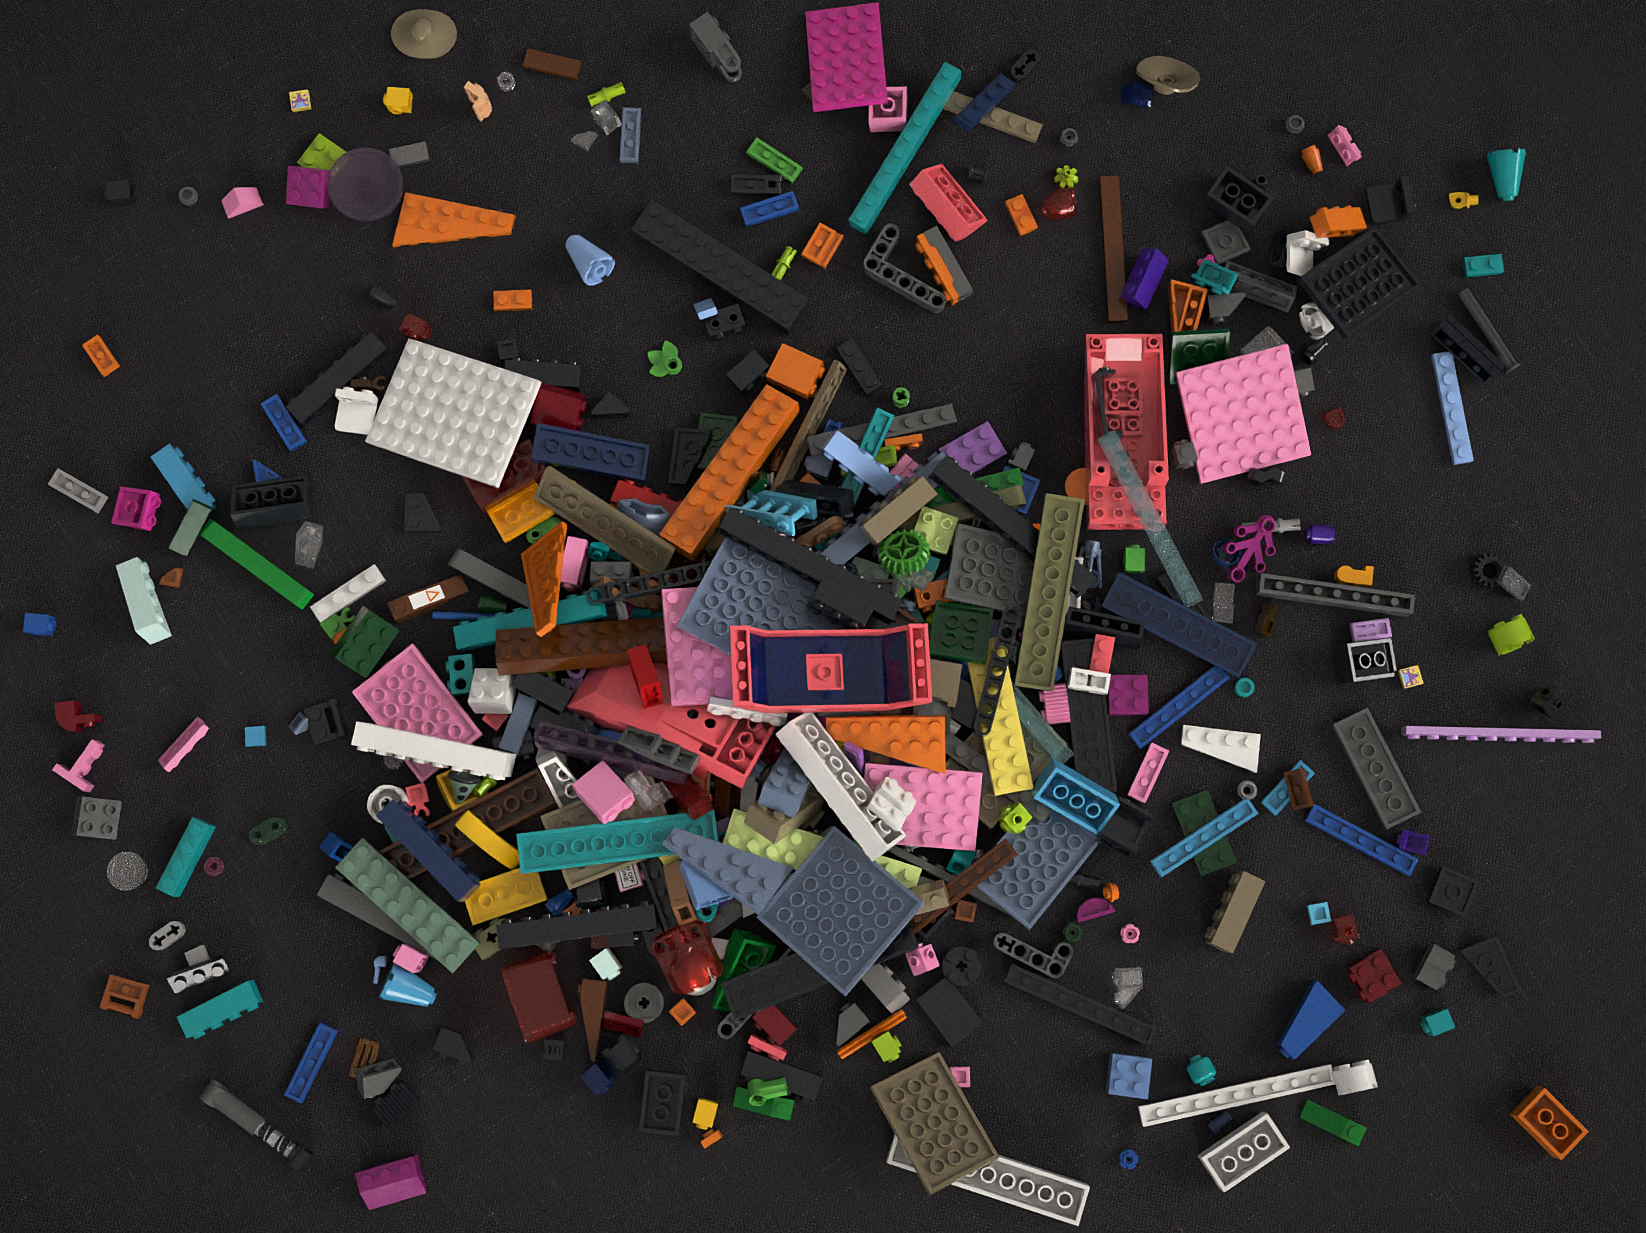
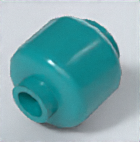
[1187,1055,1216,1086]

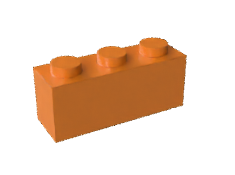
[1310,206,1367,238]

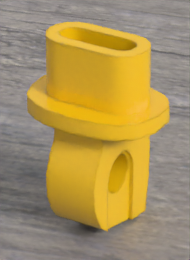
[1449,192,1478,209]

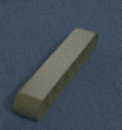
[896,486,1026,532]

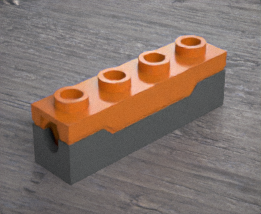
[915,226,973,305]

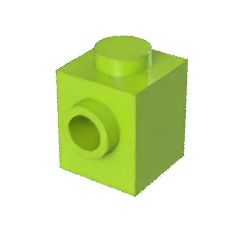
[871,1031,902,1063]

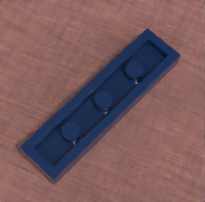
[955,73,1015,132]

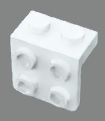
[335,387,379,435]

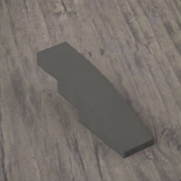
[618,726,701,774]

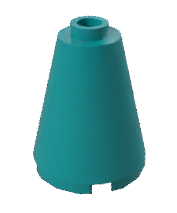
[1487,149,1526,201]

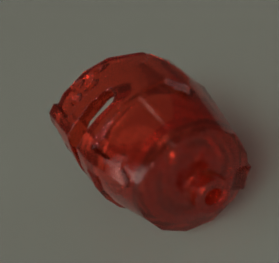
[1041,187,1077,220]

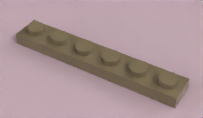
[943,91,1043,144]

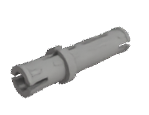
[1241,518,1300,534]

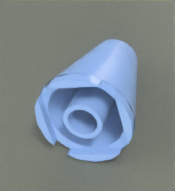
[565,235,615,286]

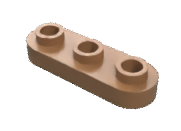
[795,516,845,549]

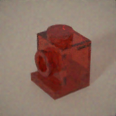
[399,313,431,340]

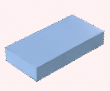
[693,298,718,320]

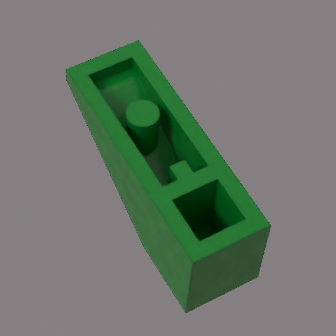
[733,1086,794,1120]
[1299,1099,1367,1146]

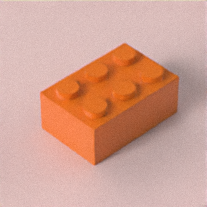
[1510,1086,1589,1160]

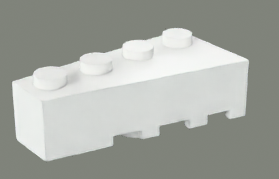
[536,751,581,808]

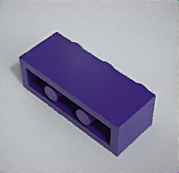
[1120,247,1169,309]

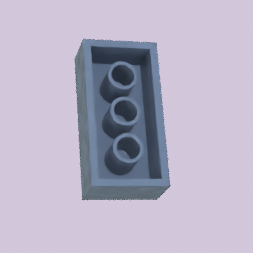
[758,747,813,818]

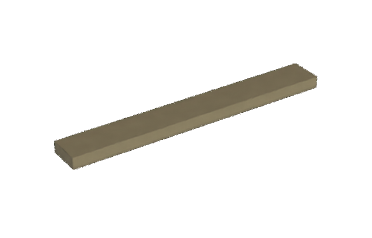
[769,360,847,492]

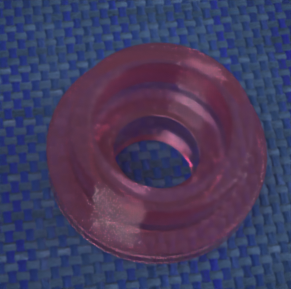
[204,857,224,876]

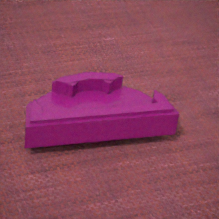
[1076,898,1115,923]

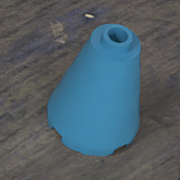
[379,963,437,1007]

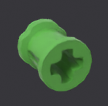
[892,387,910,408]

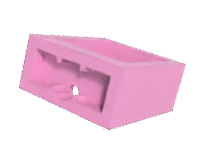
[560,536,590,592]

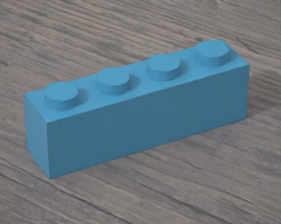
[151,444,217,513]

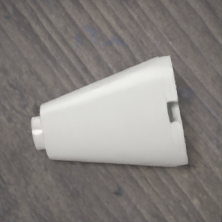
[1299,302,1334,340]

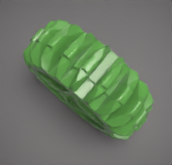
[878,529,930,577]

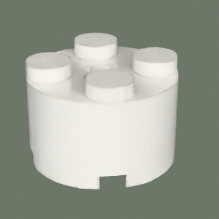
[367,785,409,824]
[1332,1060,1378,1096]

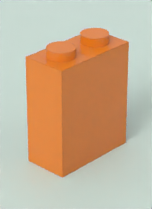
[766,343,826,400]

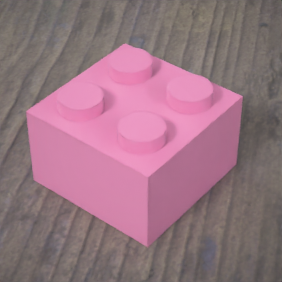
[869,87,908,132]

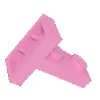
[52,740,104,792]

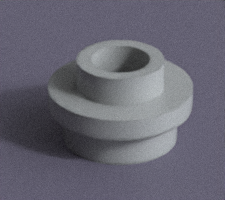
[1237,781,1257,800]

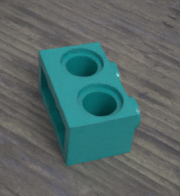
[446,654,475,696]

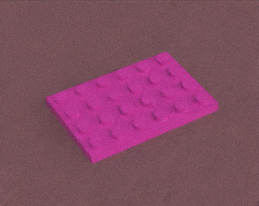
[805,2,888,112]

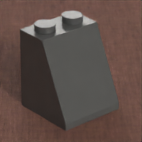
[590,562,634,587]

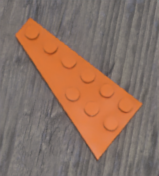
[826,715,946,774]

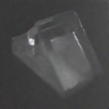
[890,568,933,592]

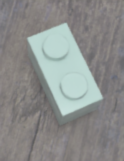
[589,948,623,980]

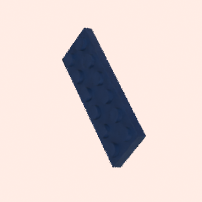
[531,423,650,483]

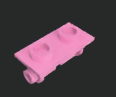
[1328,125,1362,166]

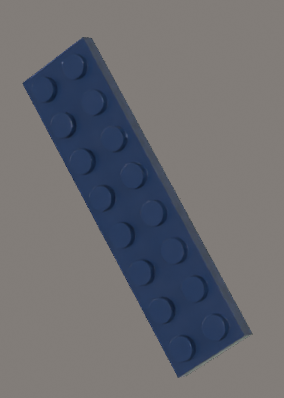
[1102,572,1257,678]

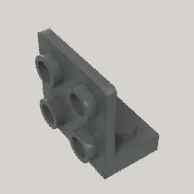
[71,796,122,840]

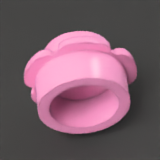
[1120,924,1140,943]

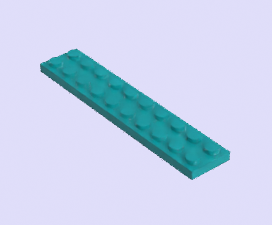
[516,810,718,874]

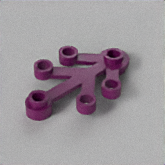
[1224,515,1276,582]

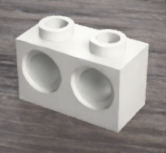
[1067,667,1111,695]

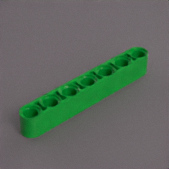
[198,518,314,610]

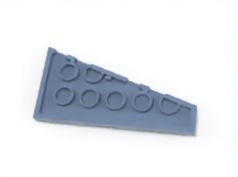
[662,828,793,915]

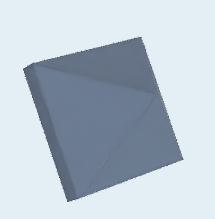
[288,712,308,735]

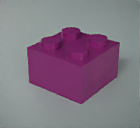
[286,166,332,208]
[1106,675,1149,716]

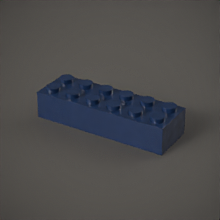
[376,799,481,902]

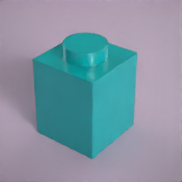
[946,849,976,875]
[1421,1008,1455,1036]

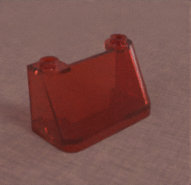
[501,951,577,1044]

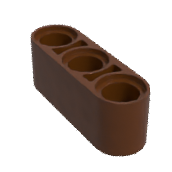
[714,776,741,817]

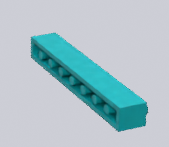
[453,591,607,651]

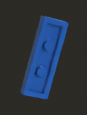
[740,191,799,227]
[261,394,307,452]

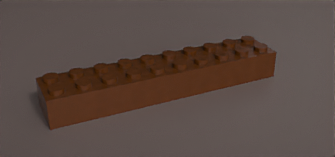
[495,617,667,675]
[379,768,557,881]

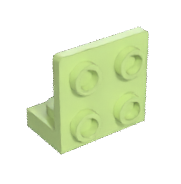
[914,506,958,556]

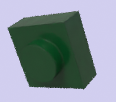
[749,470,768,495]

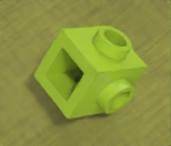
[997,803,1033,833]

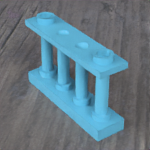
[726,489,817,536]

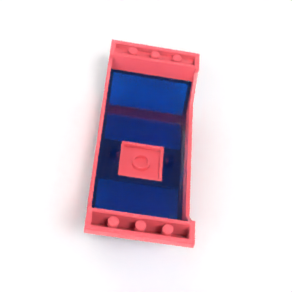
[730,624,932,713]

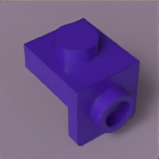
[1397,829,1430,855]

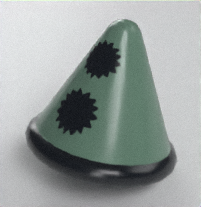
[448,771,481,804]

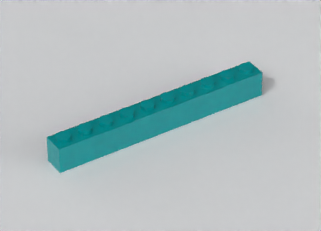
[849,62,961,235]

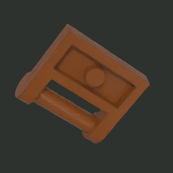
[100,974,150,1019]

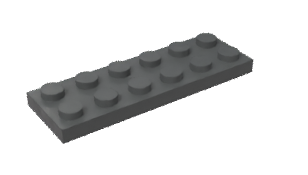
[1332,708,1422,830]

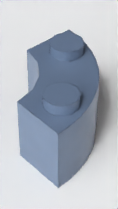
[617,498,670,536]

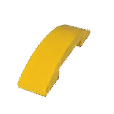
[454,809,520,870]

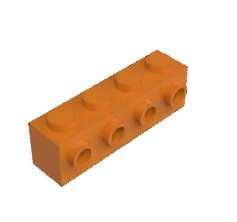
[912,579,964,613]

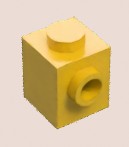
[383,87,413,114]

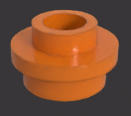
[1103,883,1119,902]

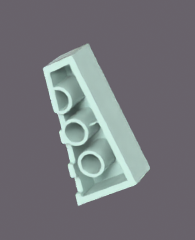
[116,557,172,645]

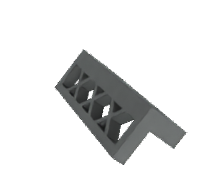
[1225,261,1297,313]

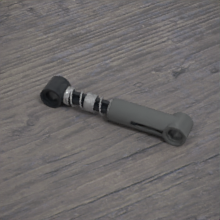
[199,1080,314,1172]

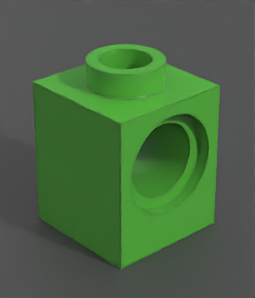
[1123,545,1145,574]

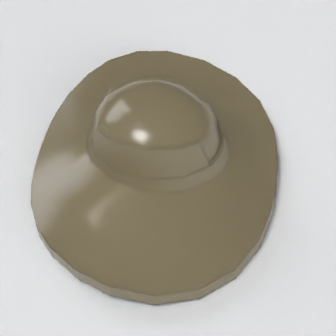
[391,9,457,59]
[1136,56,1200,95]

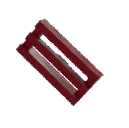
[602,1011,644,1037]

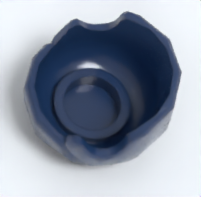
[1211,538,1241,567]

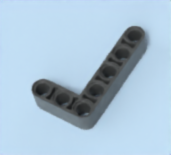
[863,224,946,313]

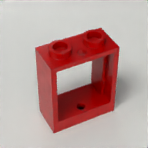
[627,644,663,709]

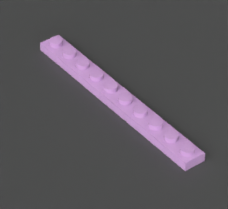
[1401,726,1601,743]

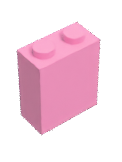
[572,761,635,824]

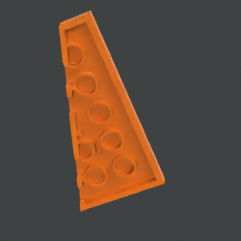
[392,192,515,247]
[521,521,567,637]

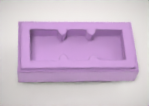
[1349,618,1392,643]

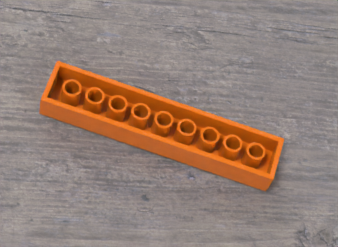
[659,384,800,562]

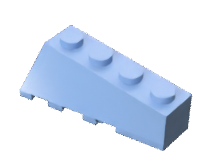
[821,430,902,496]

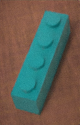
[156,817,216,897]
[177,980,263,1040]

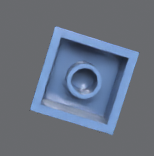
[1105,1052,1152,1099]

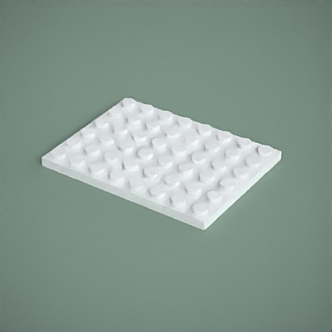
[365,338,542,488]

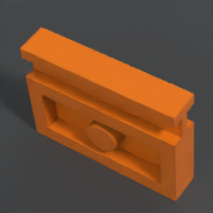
[801,223,844,269]

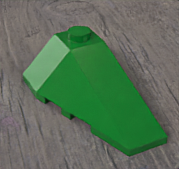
[712,928,776,1012]

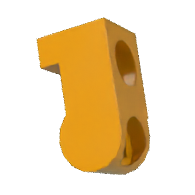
[1334,566,1374,588]

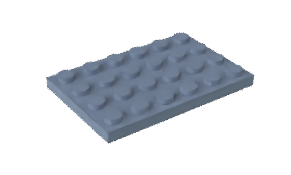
[977,809,1099,930]

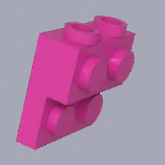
[111,486,161,531]

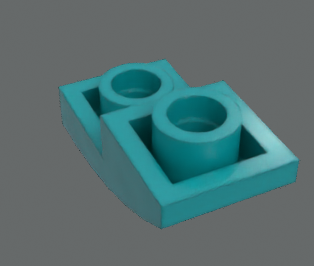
[587,542,627,562]

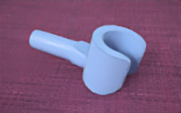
[373,956,387,984]

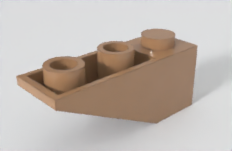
[663,859,703,926]

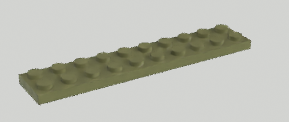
[1014,493,1085,691]

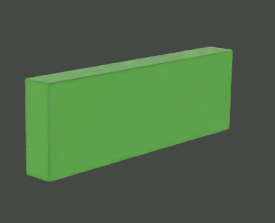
[746,137,803,184]

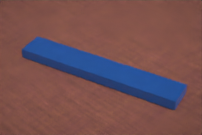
[1128,665,1230,749]
[1304,804,1418,876]

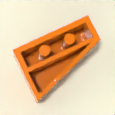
[1168,279,1208,333]

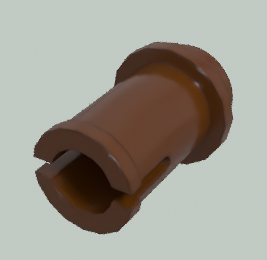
[768,449,786,474]

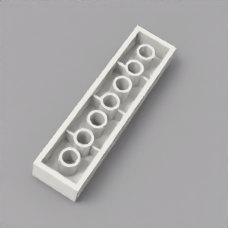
[776,713,906,862]
[351,721,516,780]

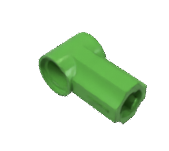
[748,1077,788,1106]

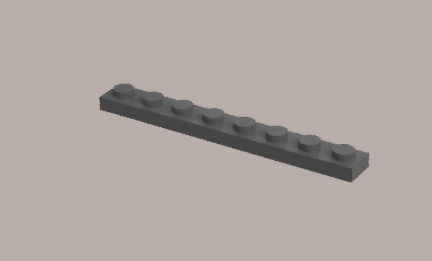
[806,404,957,457]

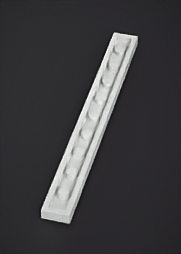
[1138,1064,1335,1127]

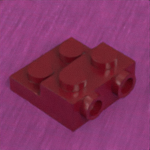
[1346,948,1401,1003]

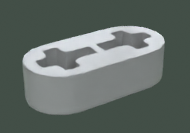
[149,921,186,950]

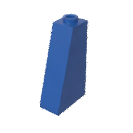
[1277,980,1345,1059]

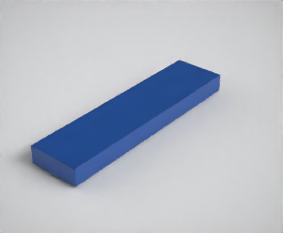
[284,1022,338,1104]

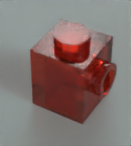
[1331,915,1359,945]

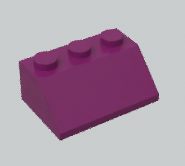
[355,1154,427,1210]

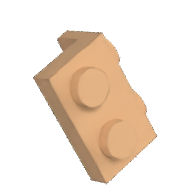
[464,81,492,121]

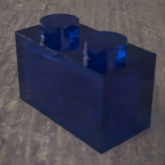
[580,1061,615,1096]

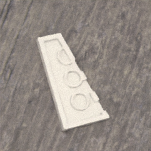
[1180,725,1261,773]

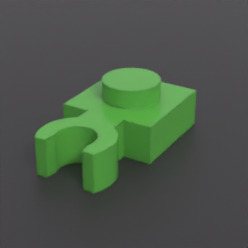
[320,607,355,639]

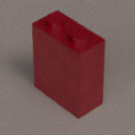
[530,382,587,431]

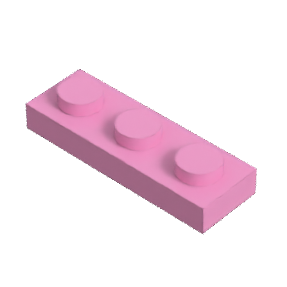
[158,717,209,772]
[1127,743,1169,804]

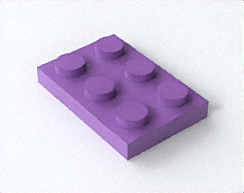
[939,421,1007,474]

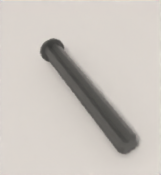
[1459,289,1520,373]

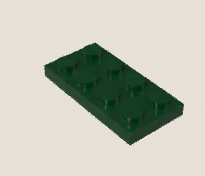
[1171,789,1237,876]

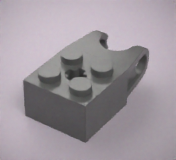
[689,12,742,82]

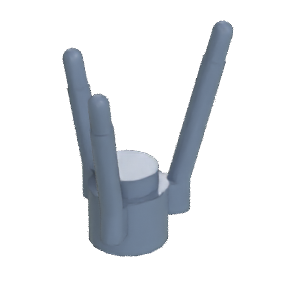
[1078,540,1102,588]

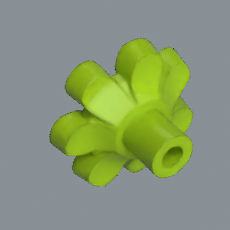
[1054,165,1078,189]

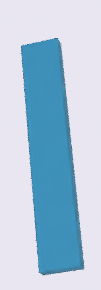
[1150,797,1259,877]

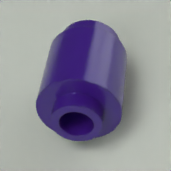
[1305,525,1335,545]

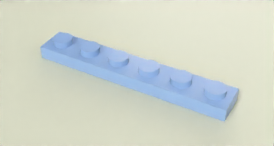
[1431,352,1474,465]

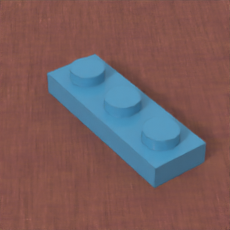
[1260,760,1315,816]

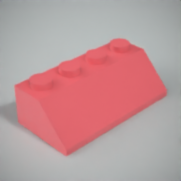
[909,164,988,242]

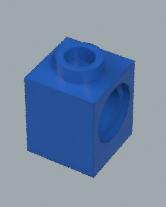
[23,613,56,636]

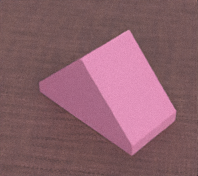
[222,187,263,218]

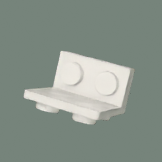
[1286,230,1329,276]

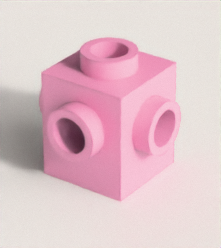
[906,943,940,976]

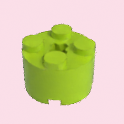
[1488,614,1535,655]

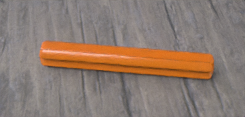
[837,1009,907,1059]

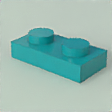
[1462,254,1504,278]

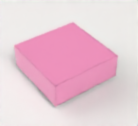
[950,1066,970,1087]

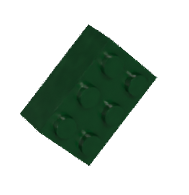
[329,606,400,678]

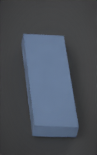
[620,107,641,164]
[499,694,538,755]

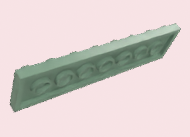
[335,838,480,973]

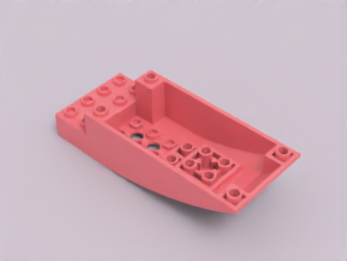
[1084,334,1169,530]
[567,663,777,789]

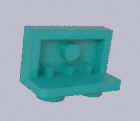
[1191,259,1239,295]

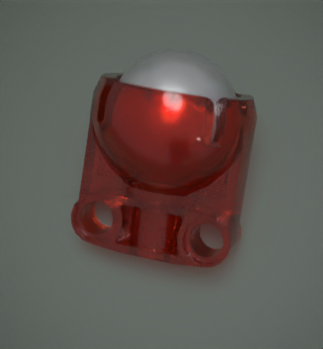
[650,919,724,995]

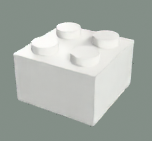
[468,668,517,714]

